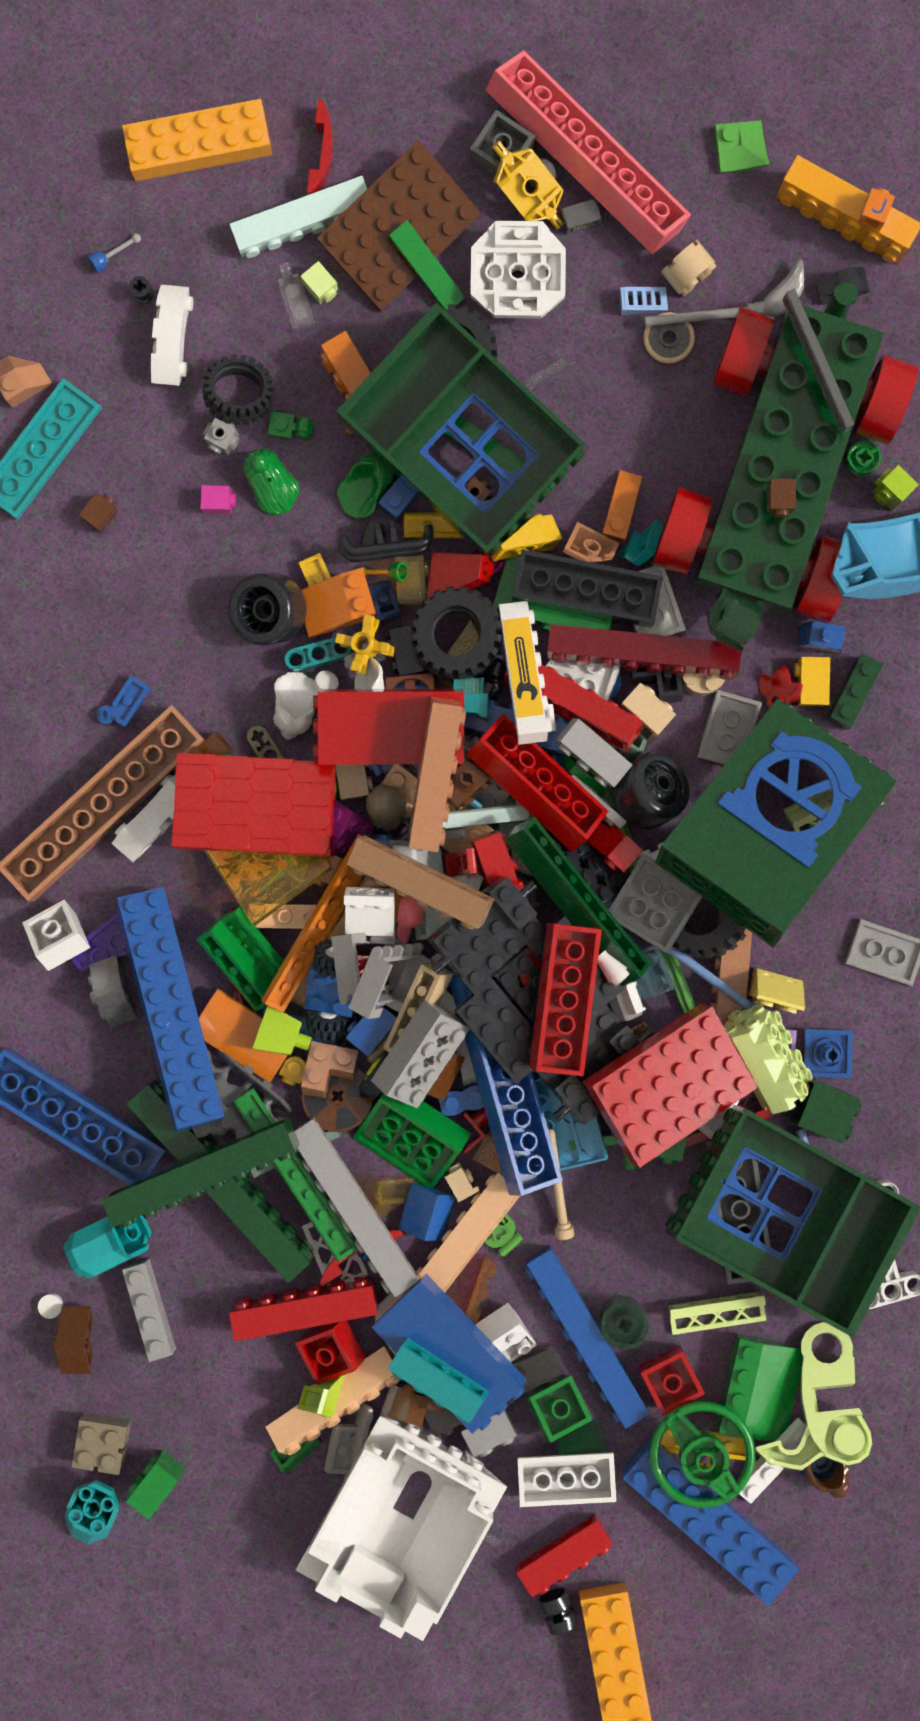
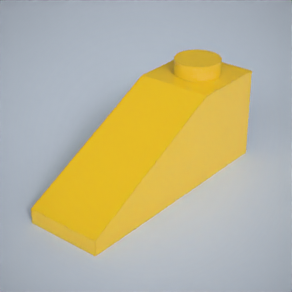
[492,514,562,561]

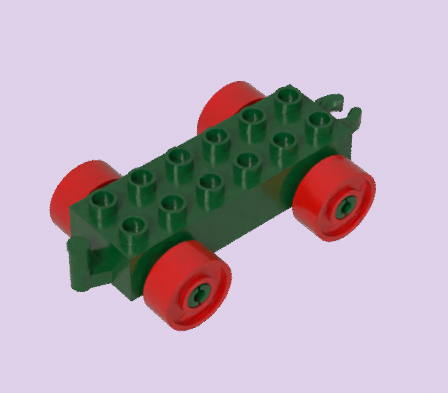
[652,282,918,644]

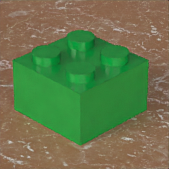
[524,1374,592,1443]
[126,1450,185,1520]

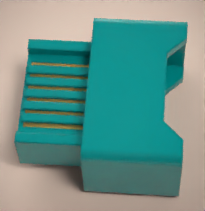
[453,678,490,721]

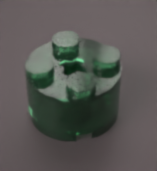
[713,596,763,653]
[599,1296,649,1350]

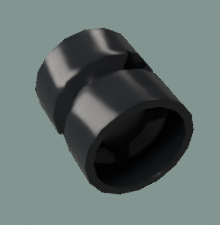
[476,661,507,701]
[538,1588,578,1635]

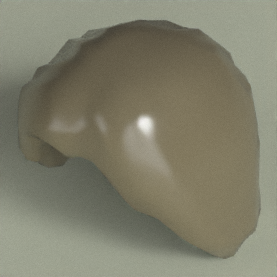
[366,784,406,831]

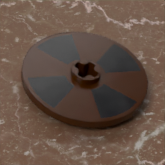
[302,1068,373,1133]

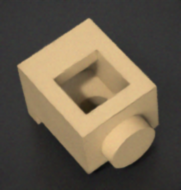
[445,1162,479,1202]

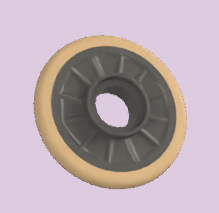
[643,312,695,364]

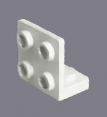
[344,887,395,936]

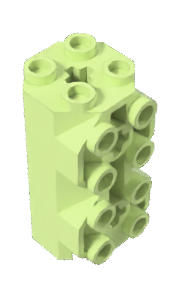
[724,1004,812,1114]

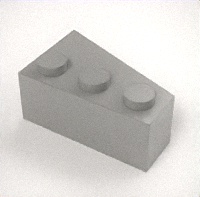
[555,718,632,787]

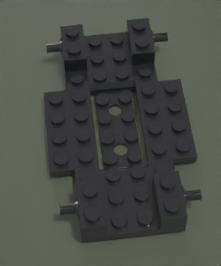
[427,876,655,1126]

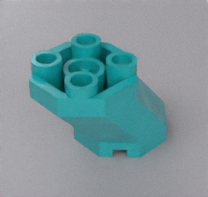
[64,1215,152,1279]
[64,1480,120,1544]

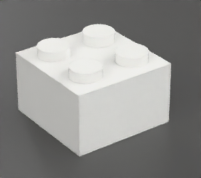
[22,900,90,971]

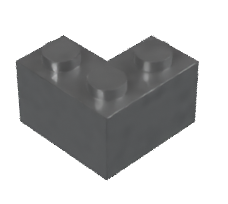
[87,956,138,1028]

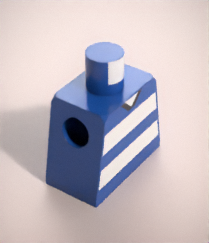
[797,621,846,654]

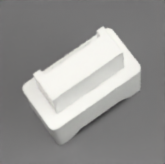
[609,982,646,1022]

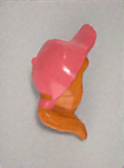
[390,887,426,943]

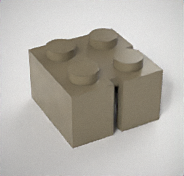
[72,1413,131,1475]

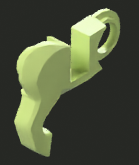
[755,1322,872,1471]

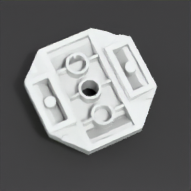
[471,221,566,319]

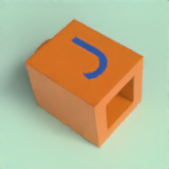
[858,188,895,232]

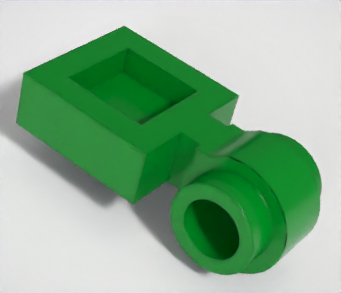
[268,411,314,440]

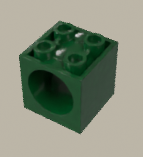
[790,1079,861,1144]

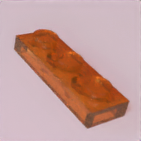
[464,1254,497,1324]

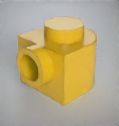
[279,1055,307,1086]

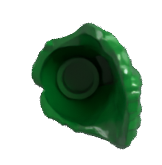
[243,449,300,515]
[337,454,394,519]

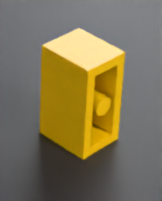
[793,657,830,707]

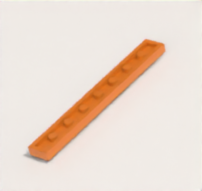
[261,834,363,1013]

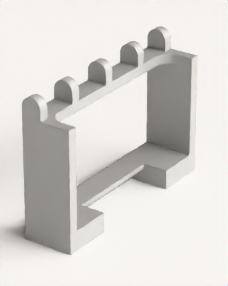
[331,931,407,1005]
[348,943,433,1019]

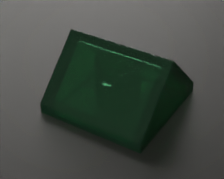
[557,1418,607,1455]

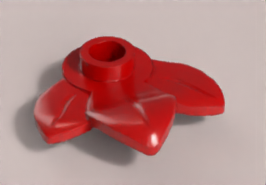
[758,666,803,708]

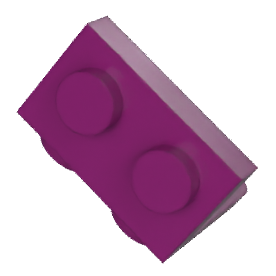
[333,800,375,858]

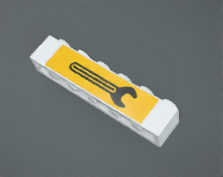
[499,601,552,745]

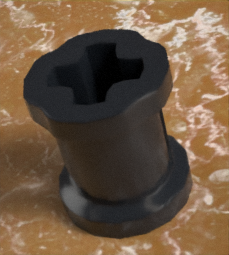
[129,276,154,304]

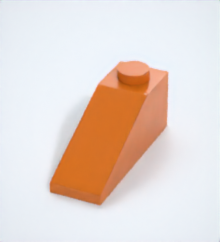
[602,470,642,544]

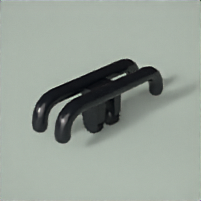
[339,521,434,562]

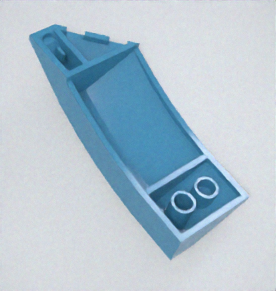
[831,512,920,599]

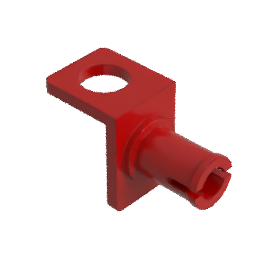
[461,1107,488,1154]

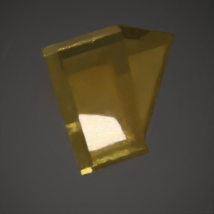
[375,1176,413,1218]

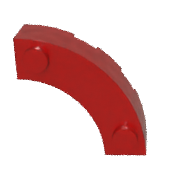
[586,822,643,872]

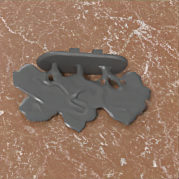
[192,1050,293,1139]

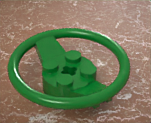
[649,1401,755,1508]

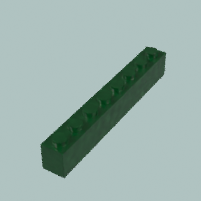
[504,816,651,986]

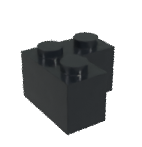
[630,668,683,703]

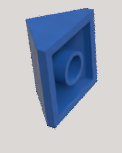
[398,1183,456,1241]

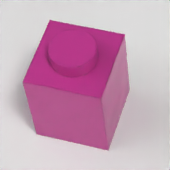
[201,485,236,514]

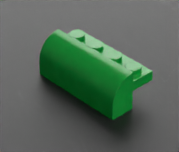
[196,907,284,1012]

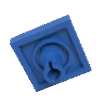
[803,1029,853,1078]

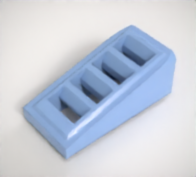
[619,287,668,315]

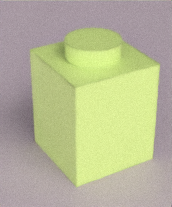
[301,261,338,305]

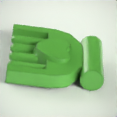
[485,1213,524,1257]

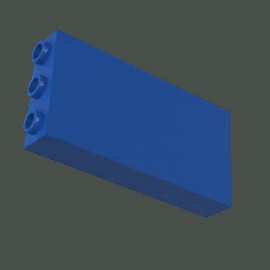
[372,1273,527,1434]

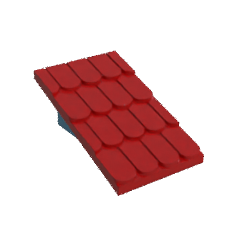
[172,753,336,857]

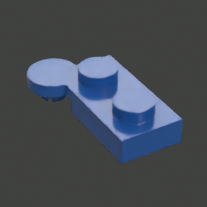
[97,675,152,728]

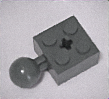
[470,110,556,189]

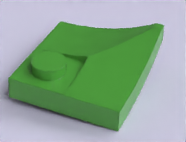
[714,120,769,174]

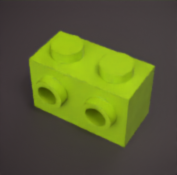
[872,465,919,511]

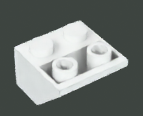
[475,1303,537,1362]

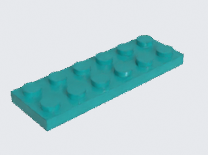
[0,378,102,520]

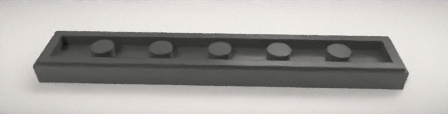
[782,288,854,433]

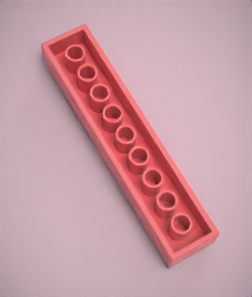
[486,51,691,254]

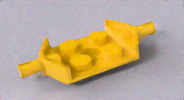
[492,140,564,230]

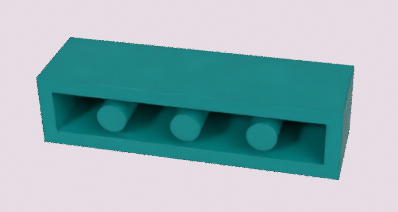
[388,1337,489,1424]

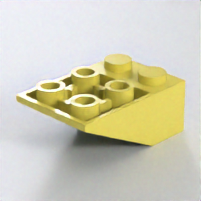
[747,968,805,1014]

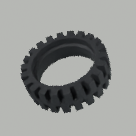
[203,354,273,425]

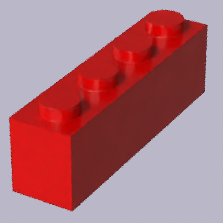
[516,1514,612,1597]

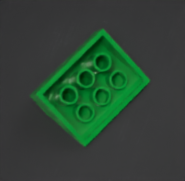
[353,1093,471,1188]
[715,1333,803,1442]

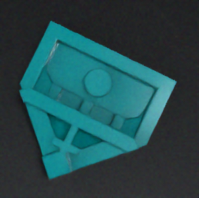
[616,520,663,566]

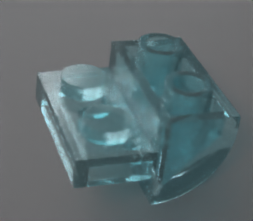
[633,945,676,1001]

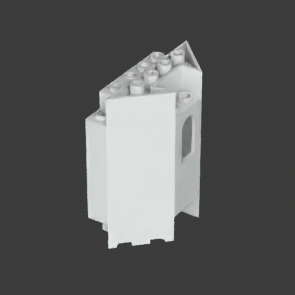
[296,1416,507,1641]

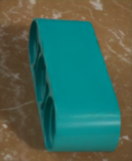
[285,637,353,672]

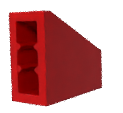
[427,552,494,598]

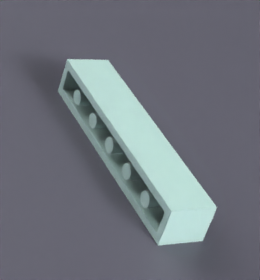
[230,176,367,258]

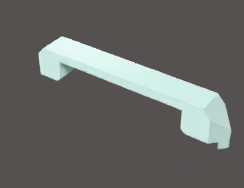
[442,801,533,828]

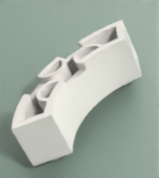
[151,285,193,386]
[112,774,176,862]

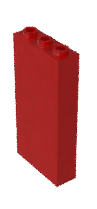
[313,689,464,765]

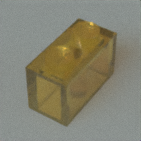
[395,555,429,608]

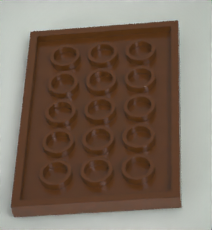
[316,139,482,311]

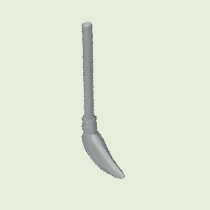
[644,259,804,326]

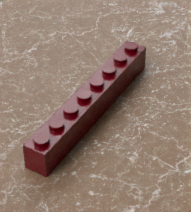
[547,624,743,680]

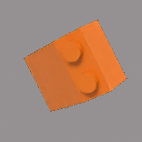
[302,568,377,638]

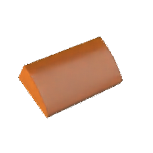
[199,989,288,1082]

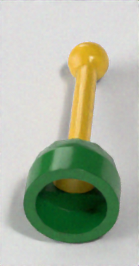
[361,562,409,581]

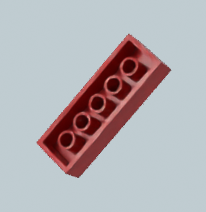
[466,713,609,852]
[529,922,602,1076]
[229,1275,379,1342]

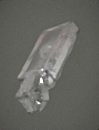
[278,262,316,331]

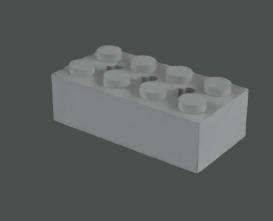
[371,1000,470,1108]

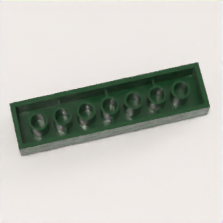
[101,1117,300,1228]

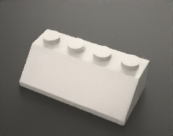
[517,1452,616,1507]

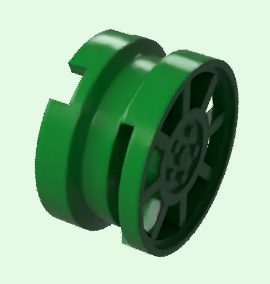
[845,440,881,477]

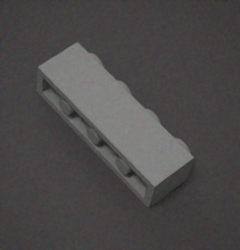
[122,1258,176,1362]

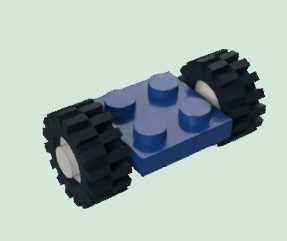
[304,939,358,1040]

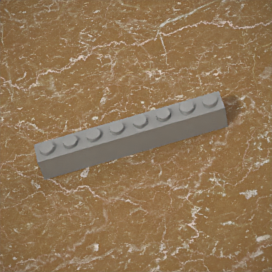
[294,1117,419,1297]

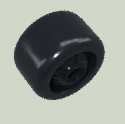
[228,572,306,646]
[611,752,690,829]

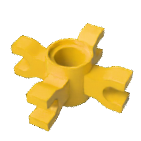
[335,615,395,675]

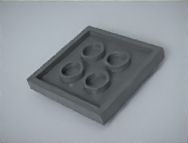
[609,854,703,953]

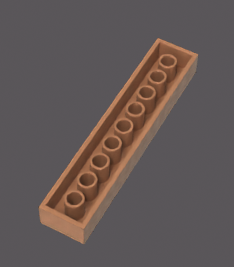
[0,705,205,901]

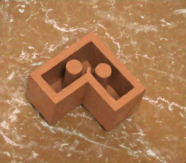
[301,1041,359,1098]

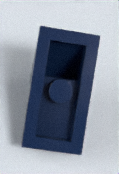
[368,580,401,621]

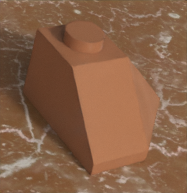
[0,355,52,408]
[561,522,619,563]

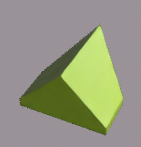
[297,1375,345,1419]

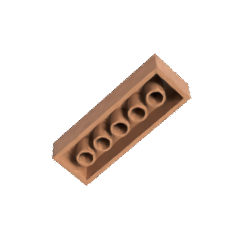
[408,696,466,852]

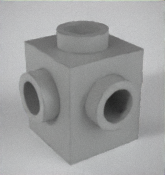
[203,418,239,455]

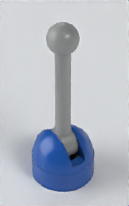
[87,233,141,273]

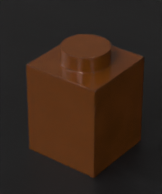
[767,479,796,518]
[79,493,118,533]

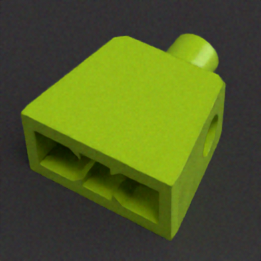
[252,1005,312,1056]

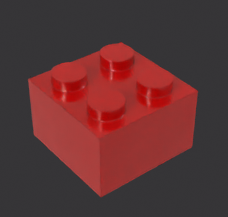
[295,1321,366,1385]
[638,1345,705,1416]

